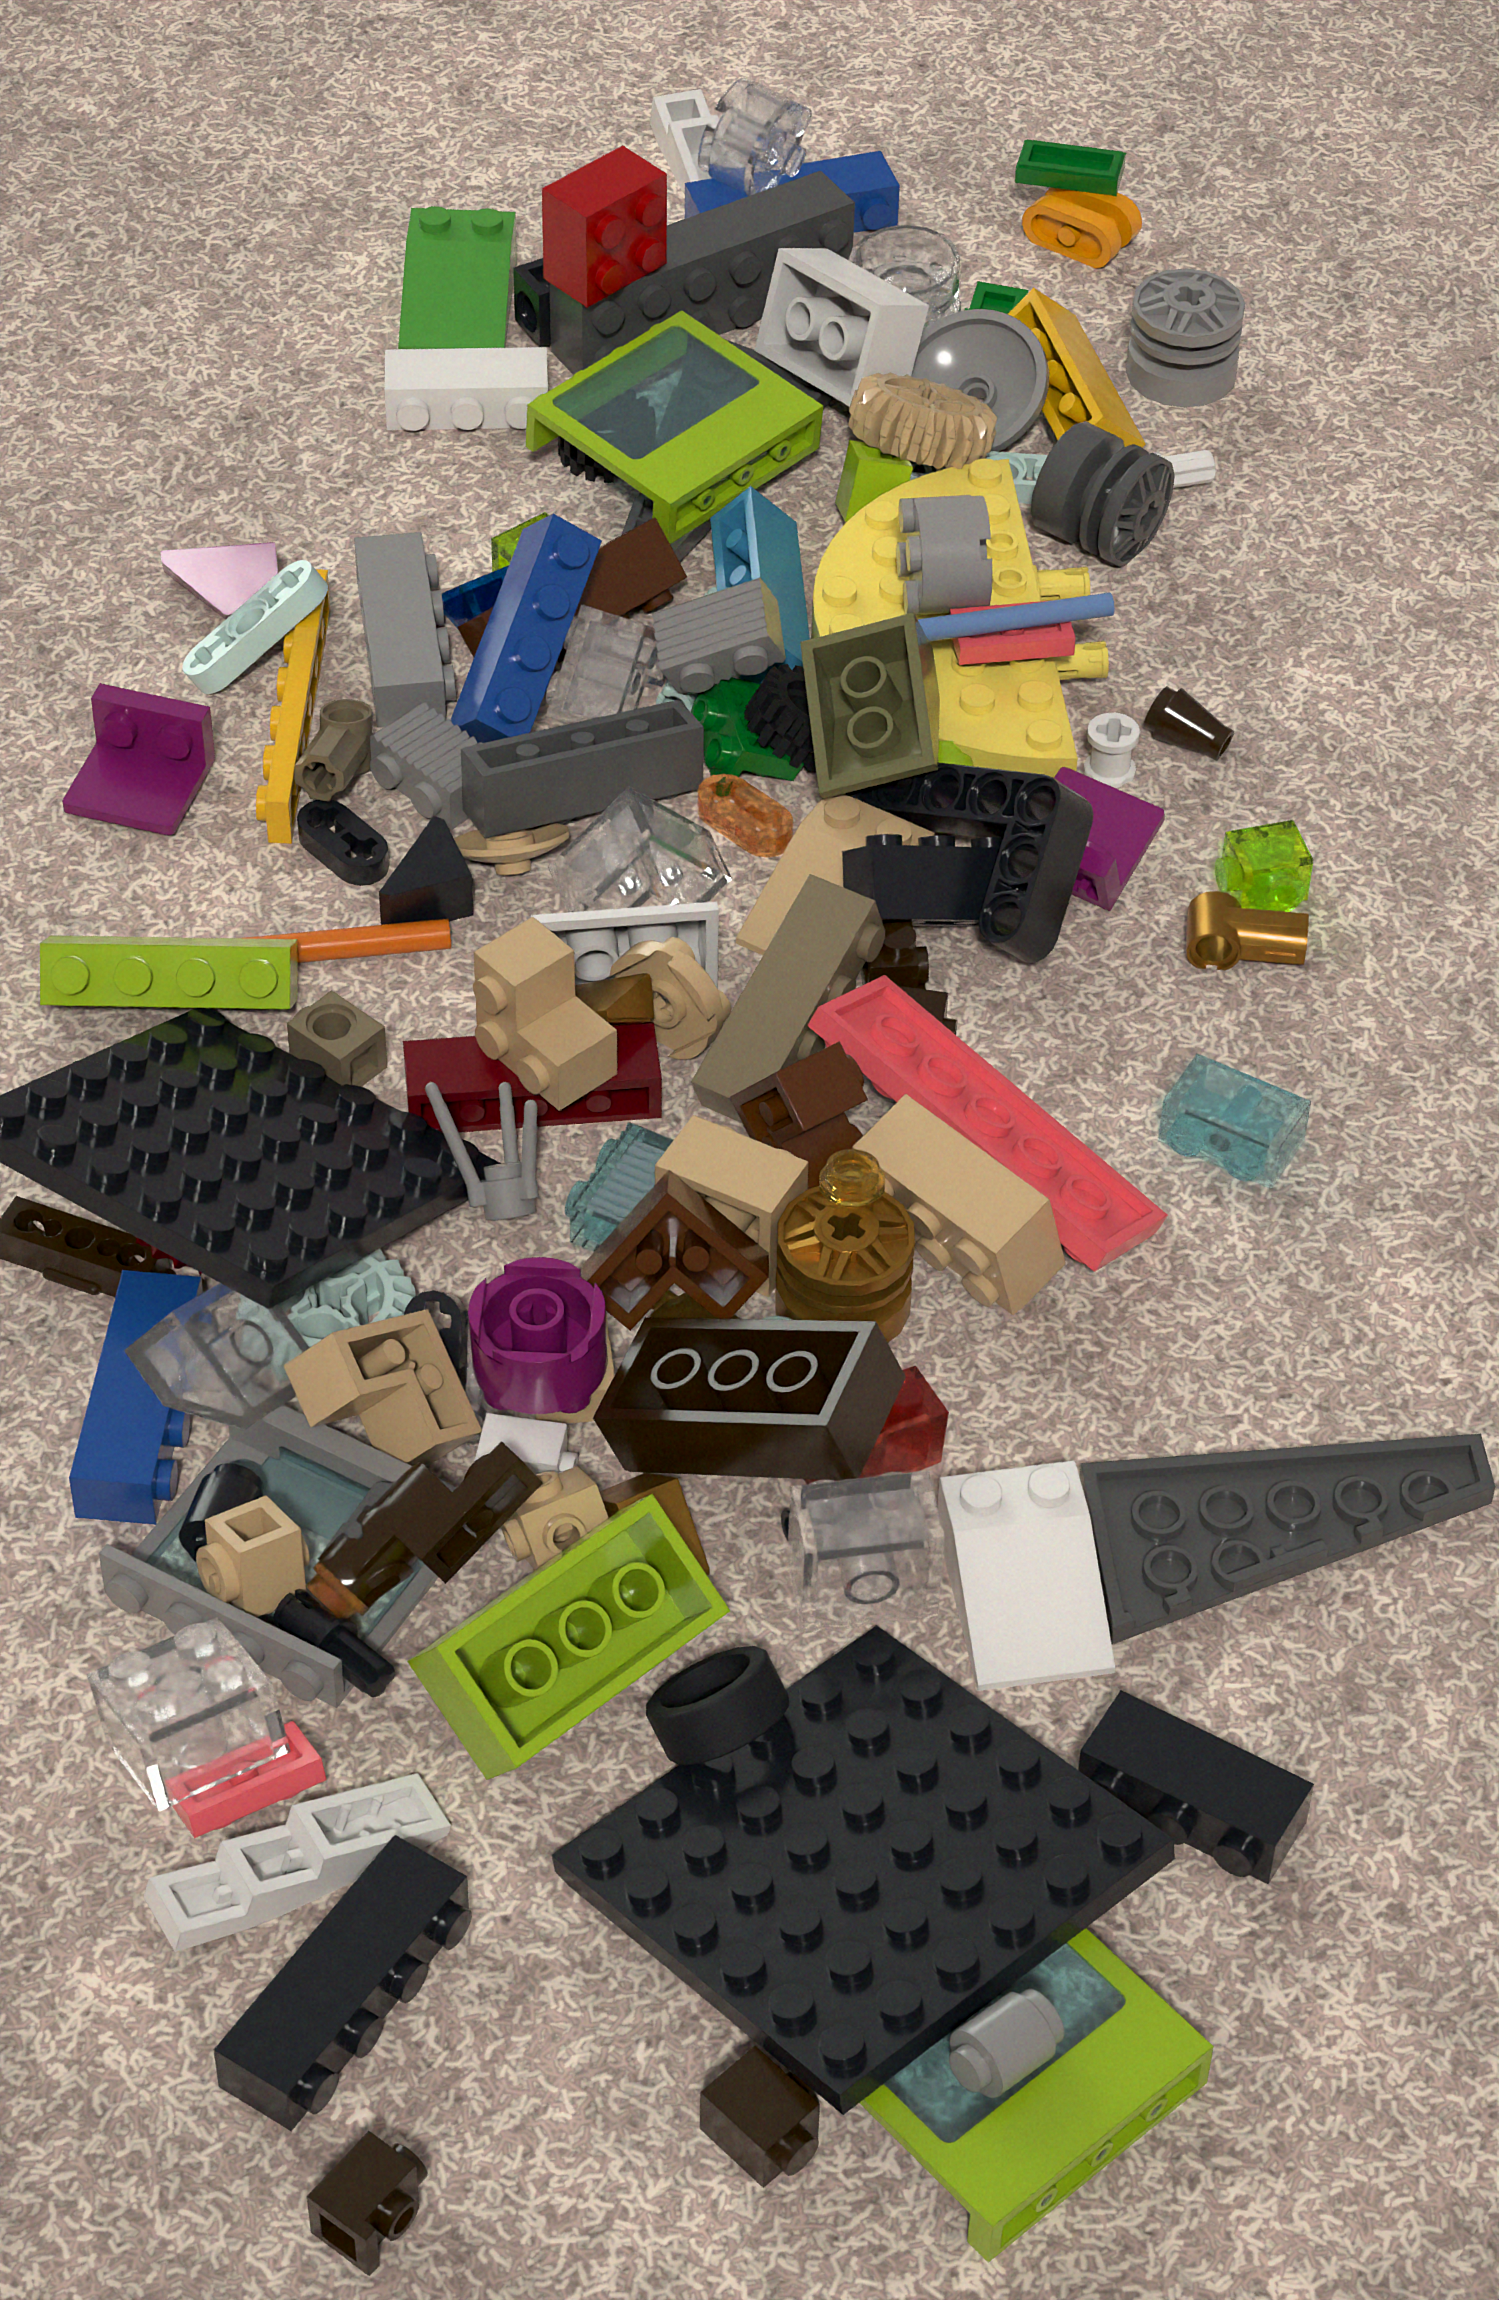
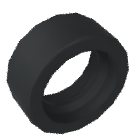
[646,1646,789,1765]

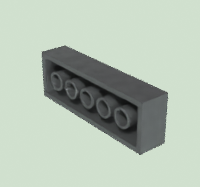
[549,171,855,375]

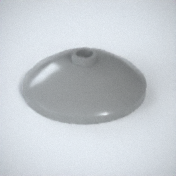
[911,309,1049,452]

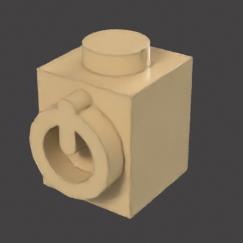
[196,1495,310,1617]

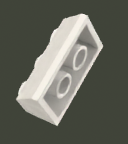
[526,902,719,999]

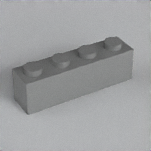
[354,532,456,728]

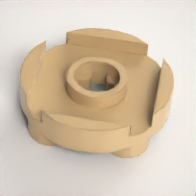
[609,937,732,1060]

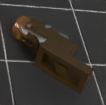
[305,1441,543,1619]

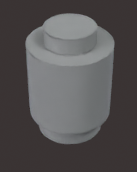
[949,1989,1064,2098]

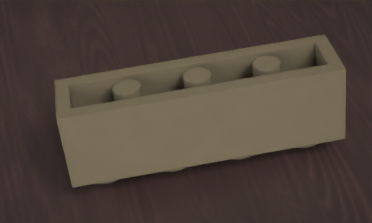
[691,874,885,1123]

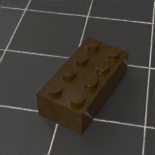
[593,1317,906,1481]

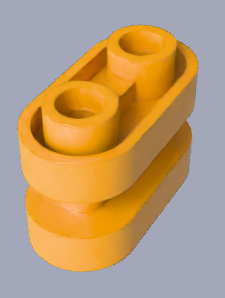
[1022,187,1142,269]

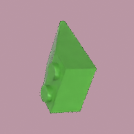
[398,206,517,349]

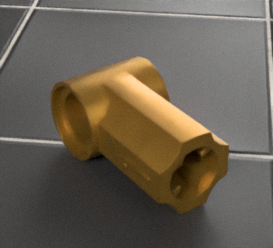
[1186,891,1309,971]

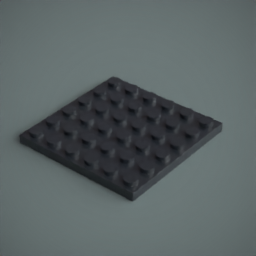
[0,1008,501,1309]
[551,1625,1175,2115]

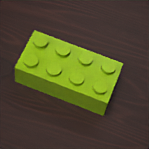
[407,1494,730,1780]

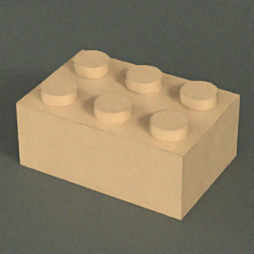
[852,1094,1066,1315]

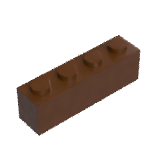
[457,517,687,663]

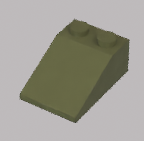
[800,612,940,799]

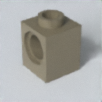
[287,990,387,1087]

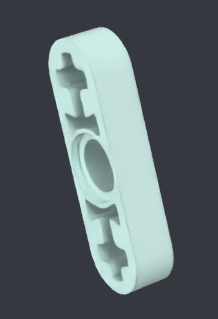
[183,560,328,694]

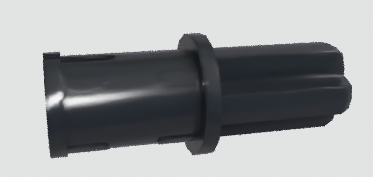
[273,1589,395,1697]

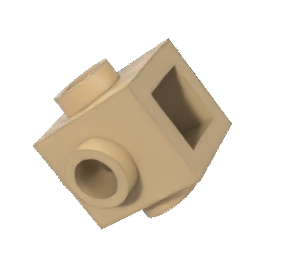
[501,1466,608,1570]

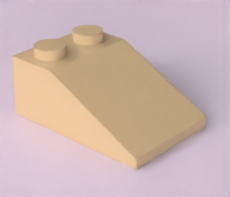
[736,794,935,955]

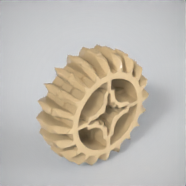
[848,373,997,469]

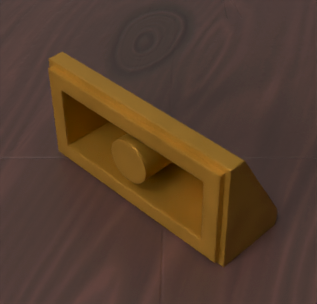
[575,973,655,1026]

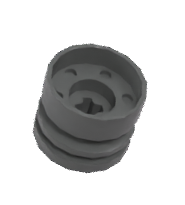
[1031,421,1175,567]

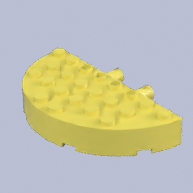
[811,459,1109,778]

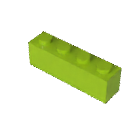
[40,935,298,1009]

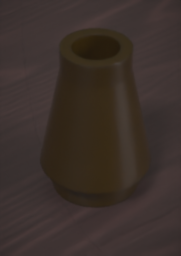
[1144,686,1234,761]

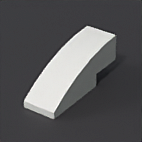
[650,89,739,194]

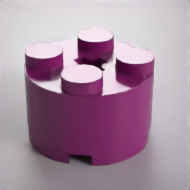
[468,1257,608,1414]

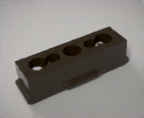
[0,1196,176,1297]

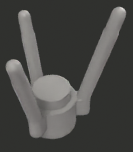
[425,1082,539,1220]

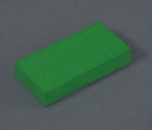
[1015,139,1126,196]

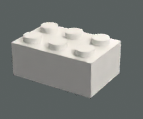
[754,248,929,407]

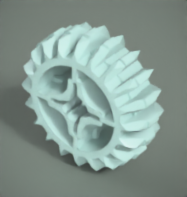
[239,1248,416,1389]

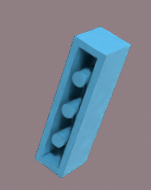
[710,486,810,684]

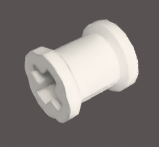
[1083,712,1140,788]

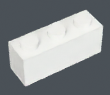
[384,347,548,431]

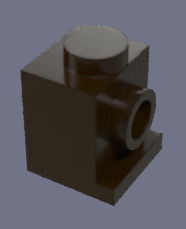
[861,922,929,989]
[307,2131,428,2276]

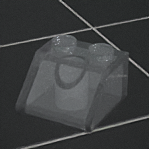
[124,1283,310,1430]

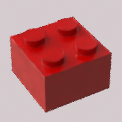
[542,145,667,308]

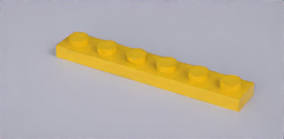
[256,569,331,844]

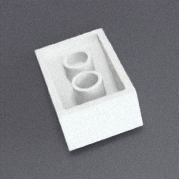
[936,1460,1115,1691]

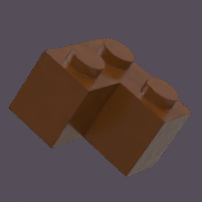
[730,1041,868,1189]
[581,1170,769,1331]

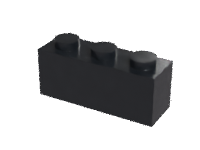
[842,834,1003,927]
[1078,1690,1314,1884]

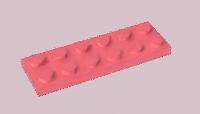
[807,975,1168,1272]

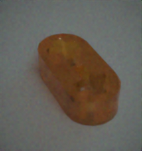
[697,774,794,858]

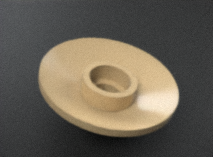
[454,823,570,875]

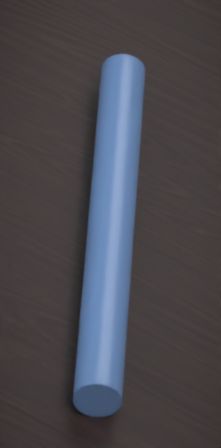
[918,592,1115,642]

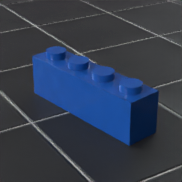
[684,151,900,233]
[451,513,602,743]
[69,1270,214,1525]

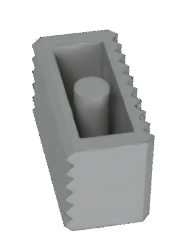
[651,577,786,694]
[370,702,482,829]

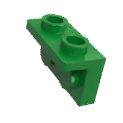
[691,677,804,792]

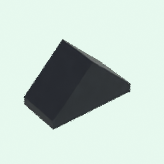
[379,816,473,925]

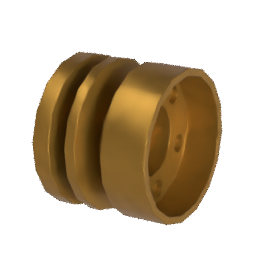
[775,1182,915,1343]

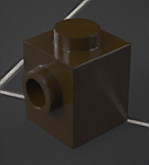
[700,2045,820,2188]

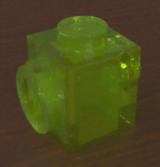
[1215,820,1314,912]

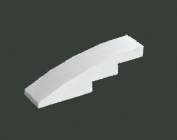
[143,1773,451,1952]

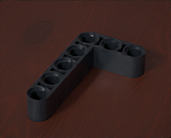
[844,762,1094,963]

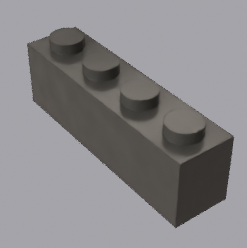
[461,700,704,838]

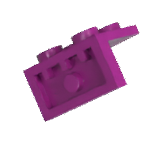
[62,683,215,835]
[1054,767,1165,911]

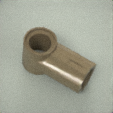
[294,699,373,802]

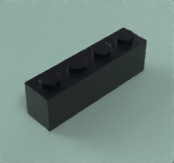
[214,1835,472,2132]

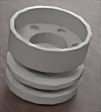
[1126,268,1245,408]

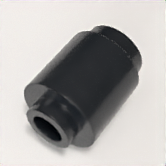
[179,1463,264,1562]

